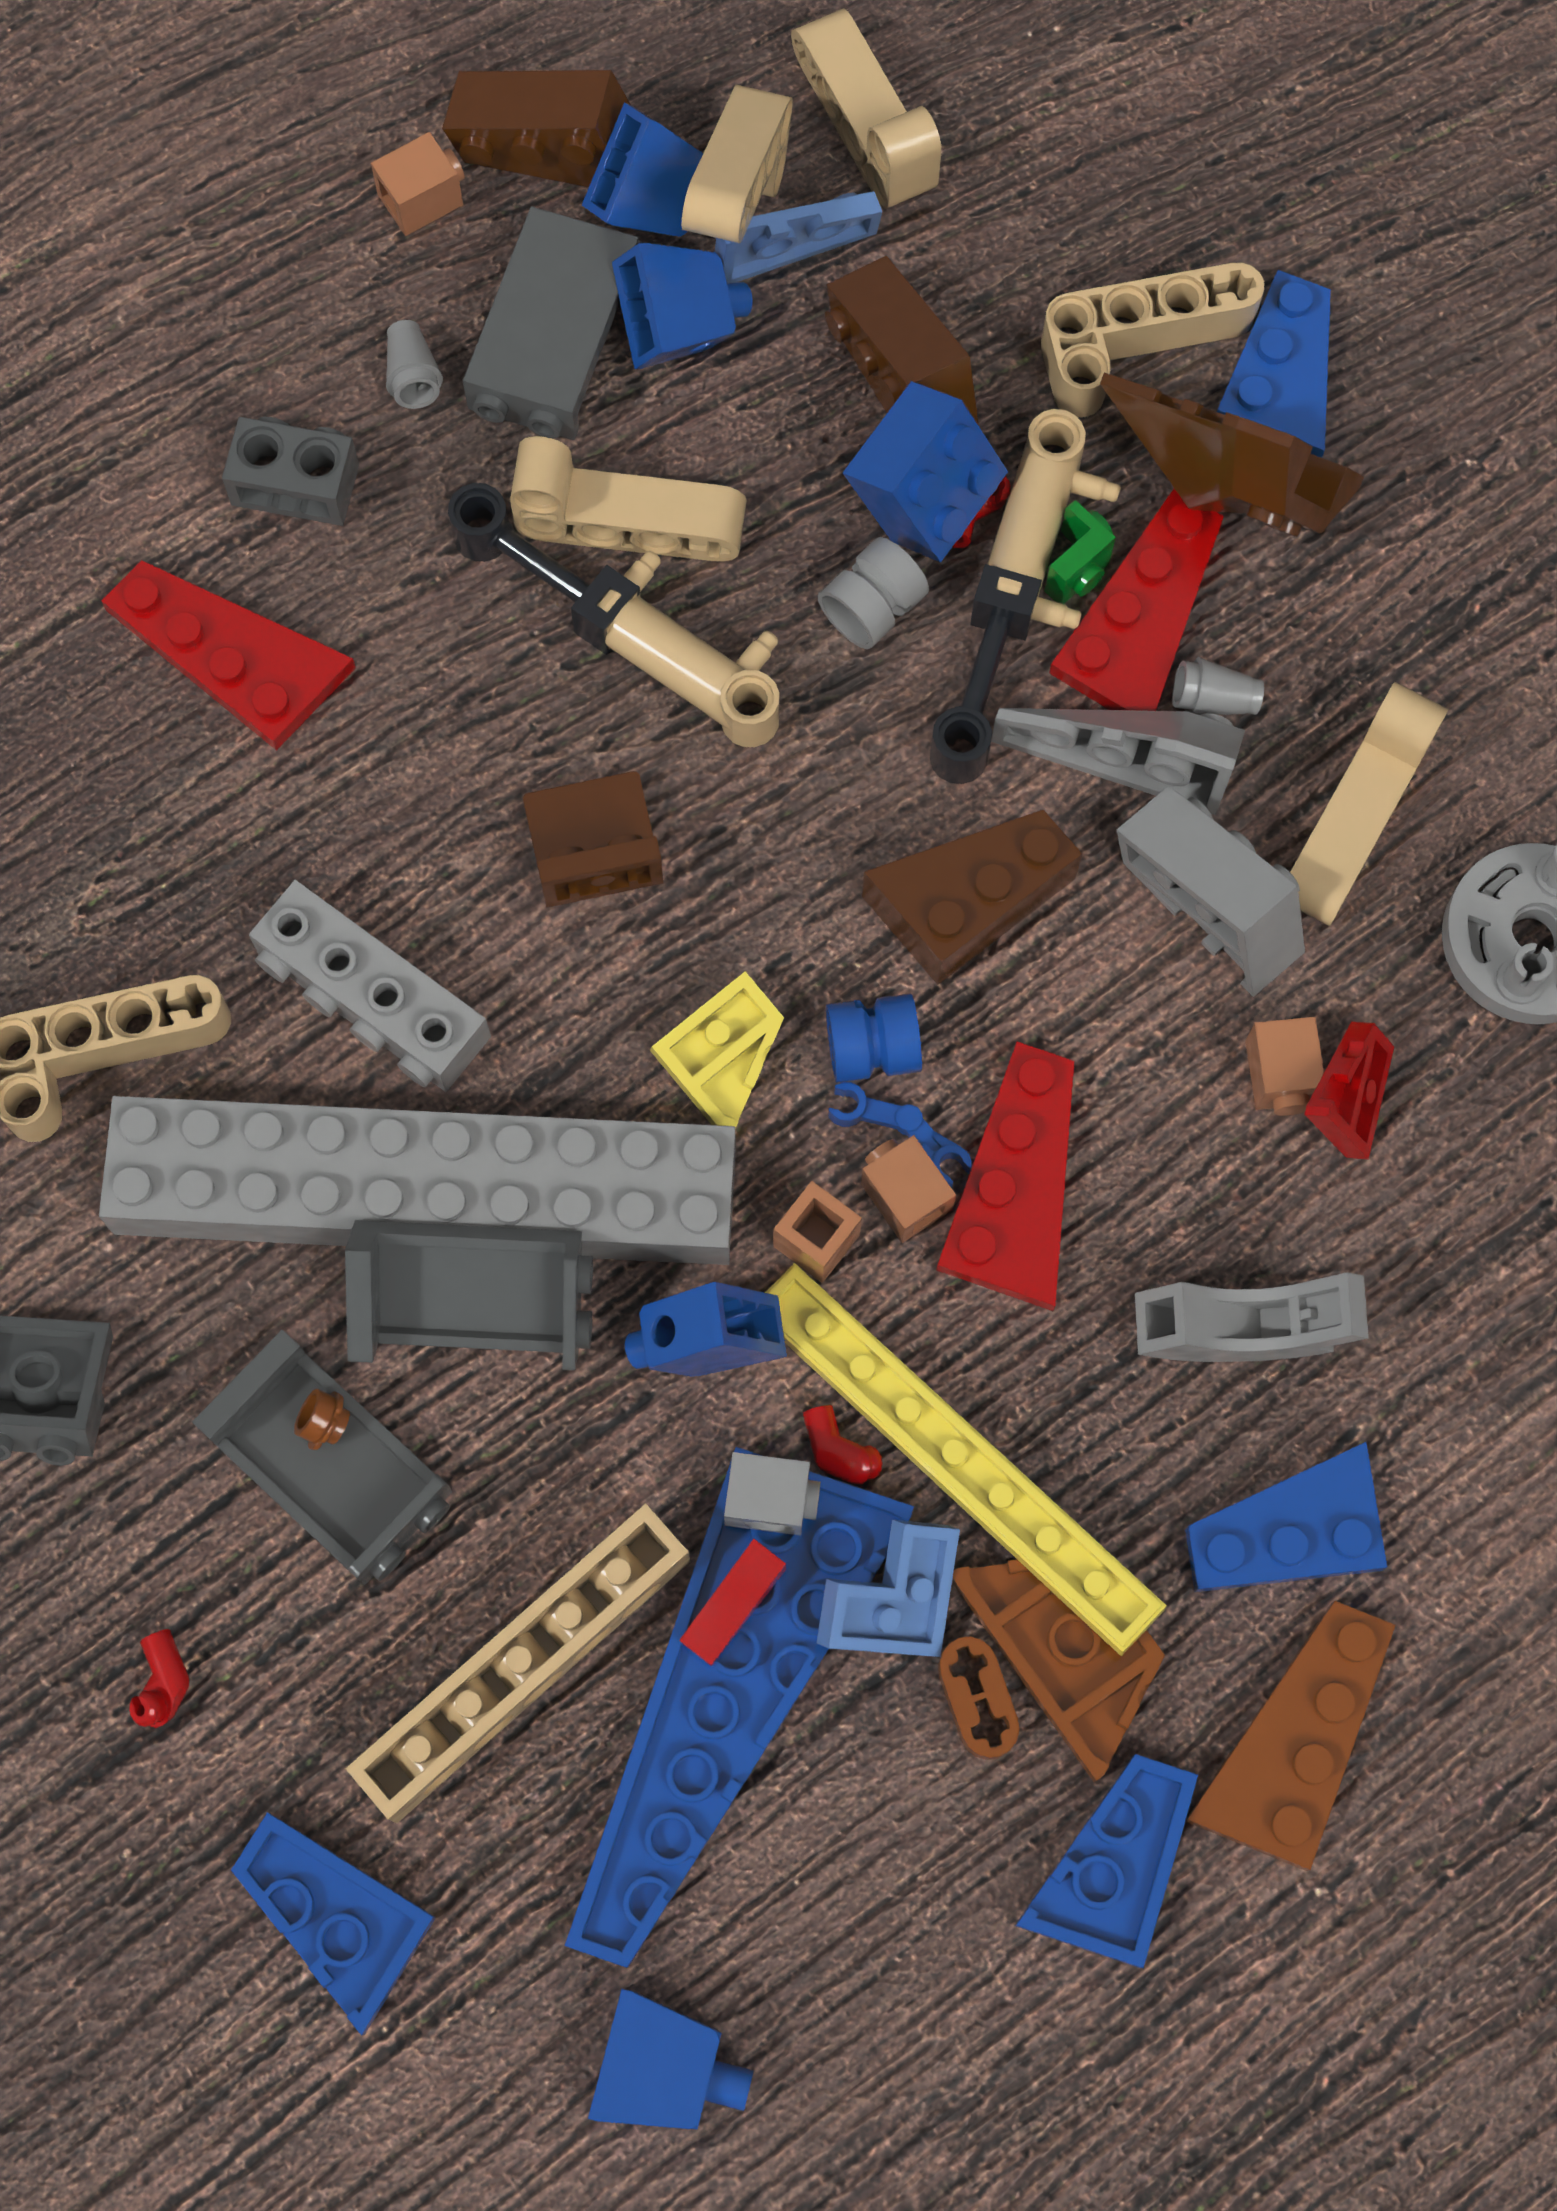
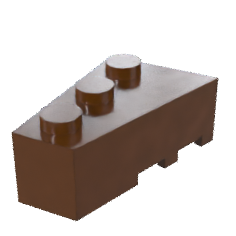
[442,70,631,187]
[825,256,979,426]
[862,810,1082,985]

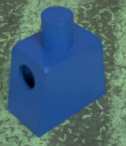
[582,102,703,237]
[612,243,753,369]
[625,1282,787,1377]
[588,1989,754,2129]

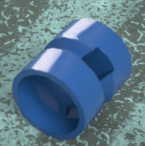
[826,993,922,1083]

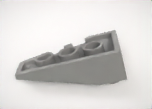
[991,708,1245,815]

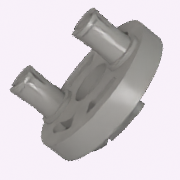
[1442,843,1557,1024]

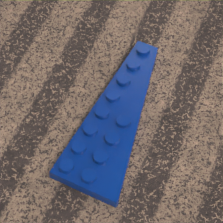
[564,1447,914,1968]

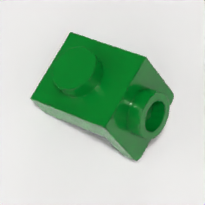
[1044,500,1116,604]

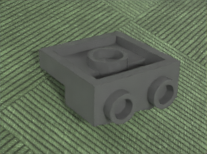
[0,1316,113,1466]

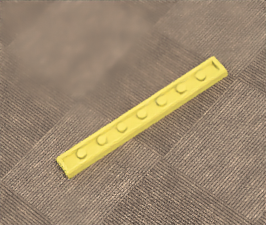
[765,1263,1167,1656]

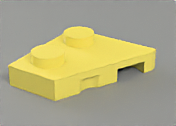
[650,971,784,1129]

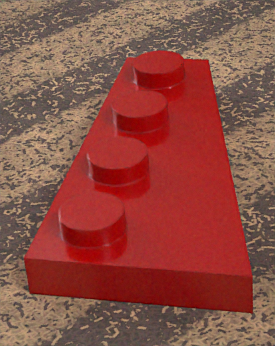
[1049,488,1224,711]
[101,560,356,751]
[936,1041,1075,1311]

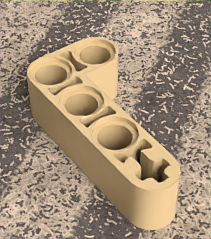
[791,8,941,209]
[681,84,793,243]
[1041,263,1265,417]
[510,436,747,562]
[1290,682,1449,926]
[0,975,231,1142]

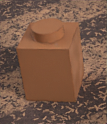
[371,132,465,236]
[1245,1017,1324,1116]
[861,1135,956,1243]
[773,1181,862,1283]

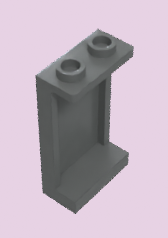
[463,206,639,440]
[345,1220,593,1370]
[192,1330,452,1586]

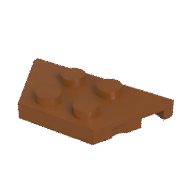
[952,1560,1165,1783]

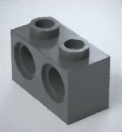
[222,417,359,526]

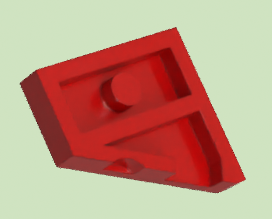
[1304,1021,1394,1160]

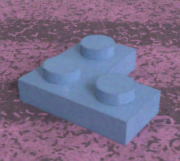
[817,1520,960,1657]

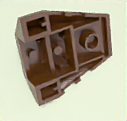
[1100,372,1364,537]

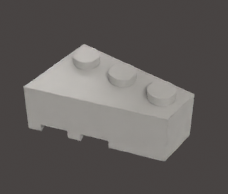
[1117,785,1305,997]

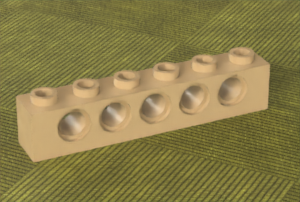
[345,1503,690,1823]

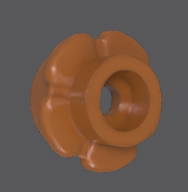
[294,1389,350,1450]

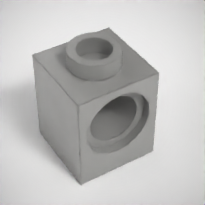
[724,1452,821,1536]

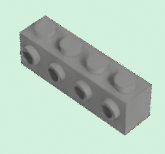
[248,880,491,1092]

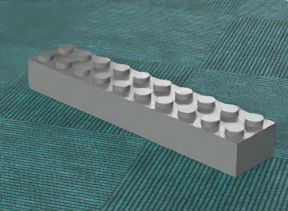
[99,1096,736,1265]

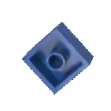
[843,381,1008,562]

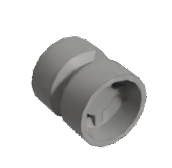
[818,537,929,650]

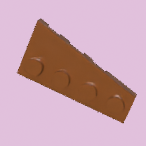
[1185,1601,1396,1871]

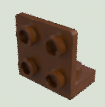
[523,771,664,908]

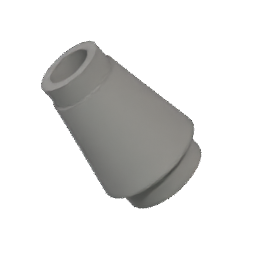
[386,320,443,409]
[1172,657,1264,715]

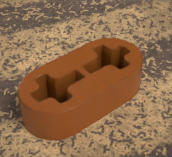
[938,1636,1020,1760]

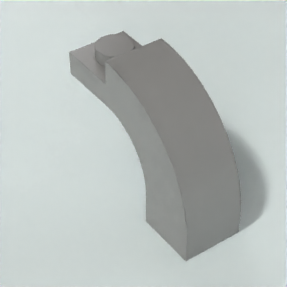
[1135,1272,1368,1362]

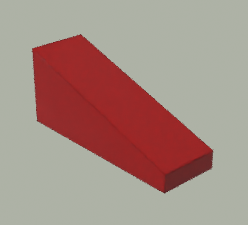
[679,1539,786,1666]

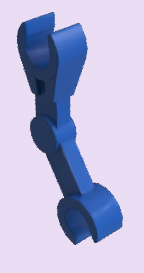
[828,1082,972,1188]

